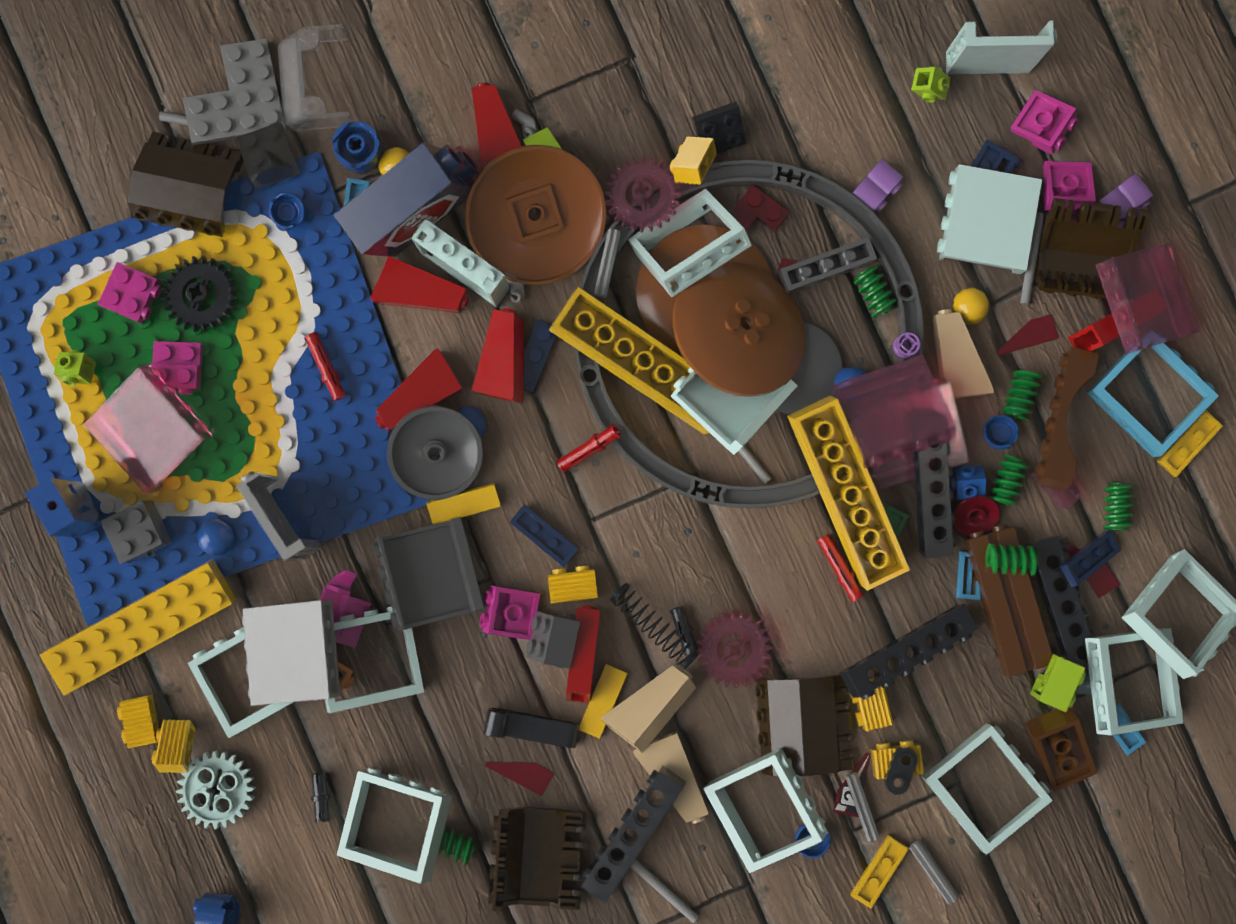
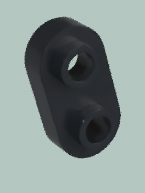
[884,747,918,795]

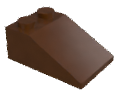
[1024,707,1097,792]

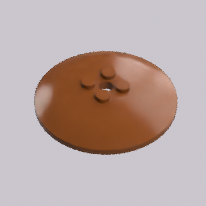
[465,145,606,285]
[636,225,773,358]
[673,262,806,397]

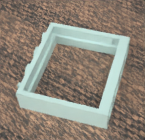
[628,189,752,297]
[411,219,510,308]
[1122,549,1236,679]
[325,607,424,713]
[188,627,293,739]
[1085,628,1183,735]
[921,723,1053,855]
[703,748,828,873]
[337,767,452,884]

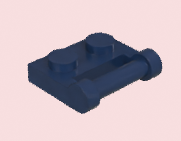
[971,140,1021,174]

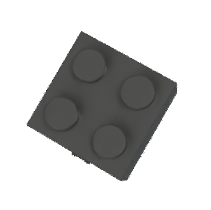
[101,500,172,564]
[526,611,580,669]

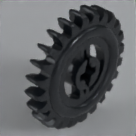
[161,256,238,333]

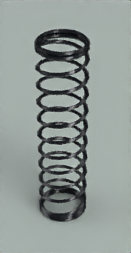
[610,583,700,671]

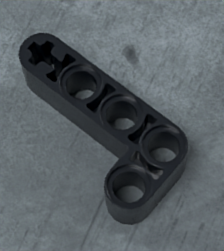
[483,707,580,748]

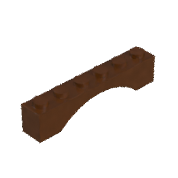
[1036,347,1099,491]

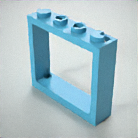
[1086,330,1219,458]

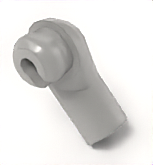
[511,109,538,139]
[505,273,525,303]

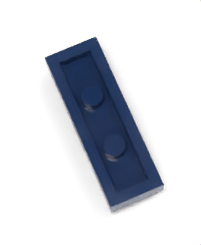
[524,319,556,393]
[509,504,578,567]
[1060,530,1121,587]

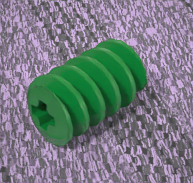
[854,265,897,318]
[1001,370,1044,421]
[989,454,1030,506]
[1103,483,1135,531]
[985,544,1039,576]
[438,825,479,867]

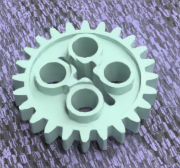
[176,750,256,829]

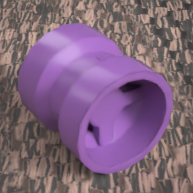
[893,332,920,359]

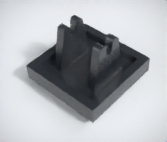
[692,102,746,154]

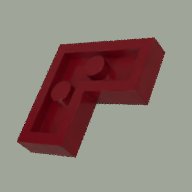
[730,185,789,232]

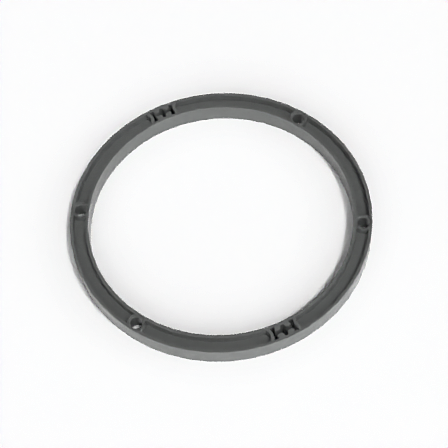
[575,160,924,509]

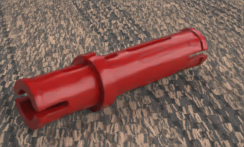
[304,332,347,402]
[557,424,621,472]
[816,534,864,602]

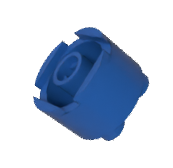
[332,121,383,175]
[193,892,240,924]

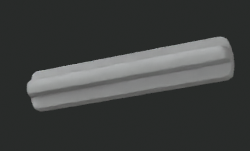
[594,229,620,298]
[846,772,879,842]
[909,840,959,904]

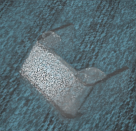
[278,24,354,131]

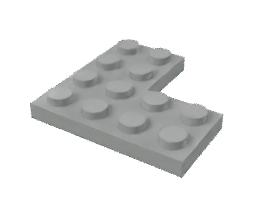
[182,38,285,145]

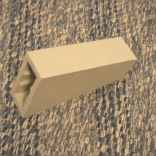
[932,309,994,401]
[601,666,696,753]
[633,731,709,824]

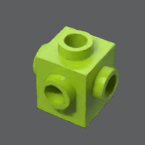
[911,66,951,103]
[53,350,96,386]

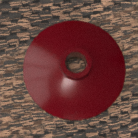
[953,495,1000,536]

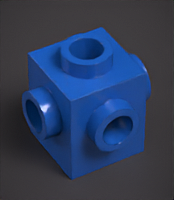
[950,465,986,500]

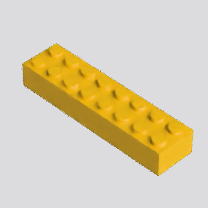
[549,287,710,434]
[787,396,910,591]
[39,559,236,696]

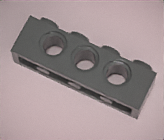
[778,237,877,294]

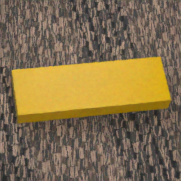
[1157,410,1223,477]
[426,483,501,524]
[579,664,628,739]
[850,834,909,909]

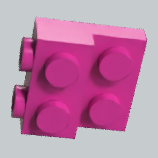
[1011,90,1079,155]
[1042,161,1096,215]
[97,262,162,324]
[149,341,203,395]
[479,585,540,640]

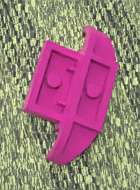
[319,570,371,648]

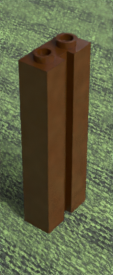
[964,524,1052,677]

